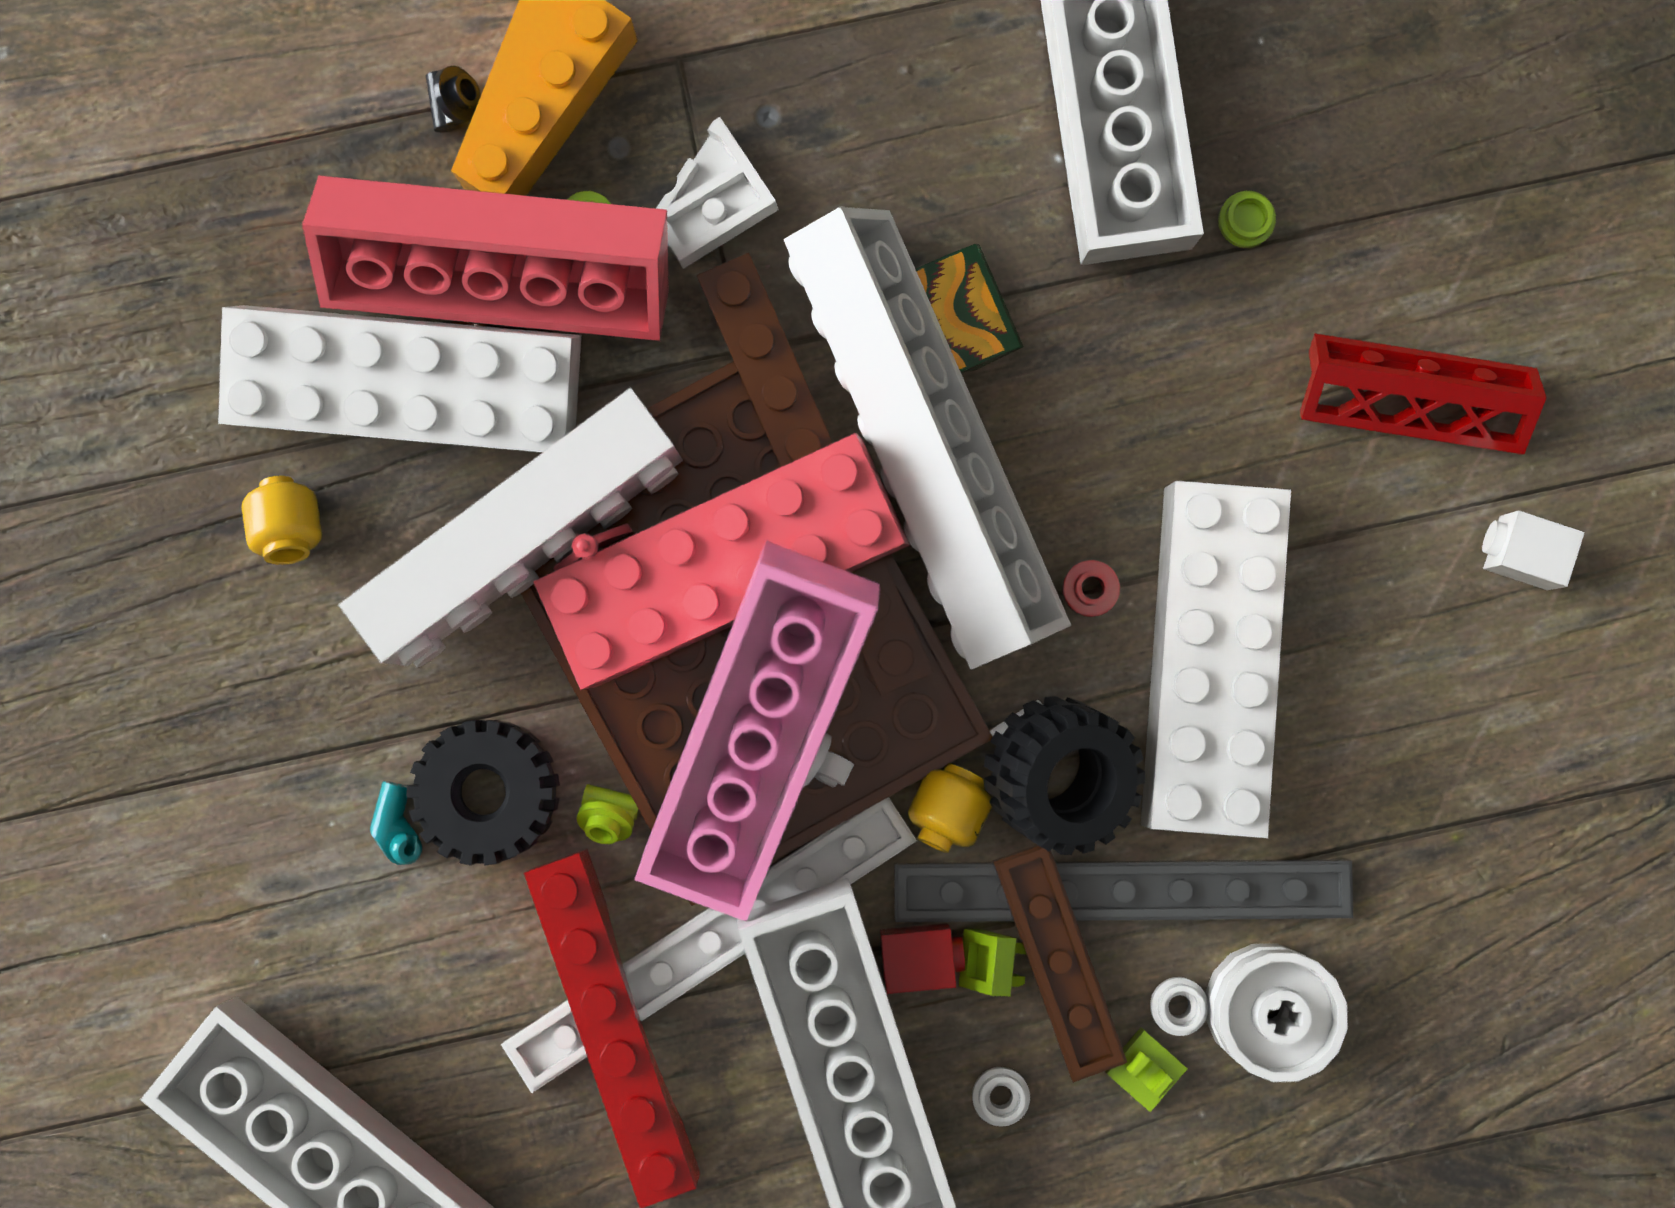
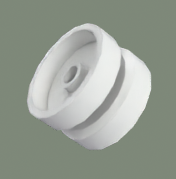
[1205,943,1348,1082]

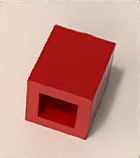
[880,923,965,994]

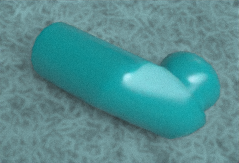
[370,781,423,865]

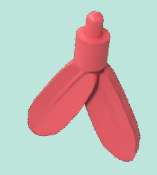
[553,524,633,571]

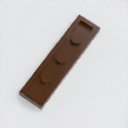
[993,845,1128,1082]

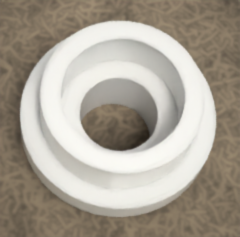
[1150,977,1208,1036]
[972,1067,1030,1126]

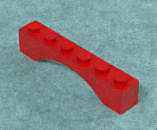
[524,849,700,1208]

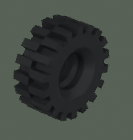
[407,720,560,866]

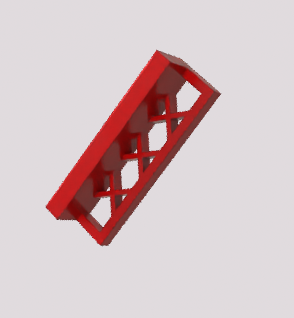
[1300,333,1547,455]

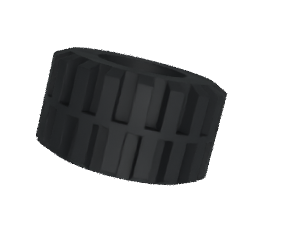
[983,696,1145,855]

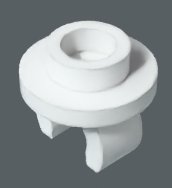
[803,733,854,788]

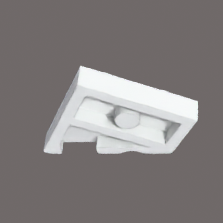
[656,117,779,269]

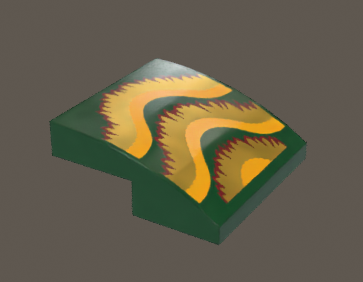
[916,244,1024,374]

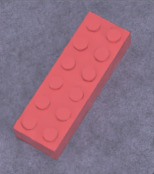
[302,175,669,341]
[533,433,910,690]

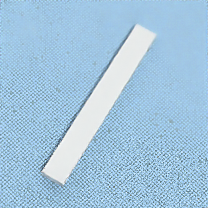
[501,797,917,1093]

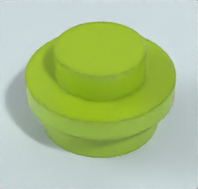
[1218,191,1276,248]

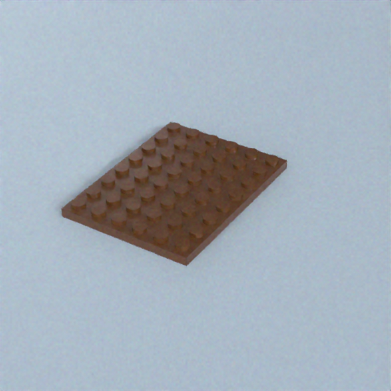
[472,361,993,906]

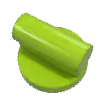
[576,784,640,844]

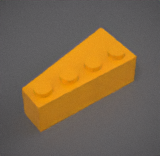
[451,0,638,196]

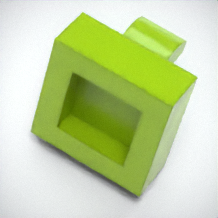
[959,929,1026,996]
[1105,1027,1188,1112]

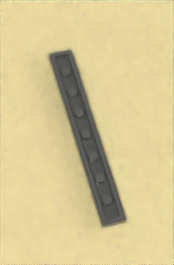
[894,859,1353,922]

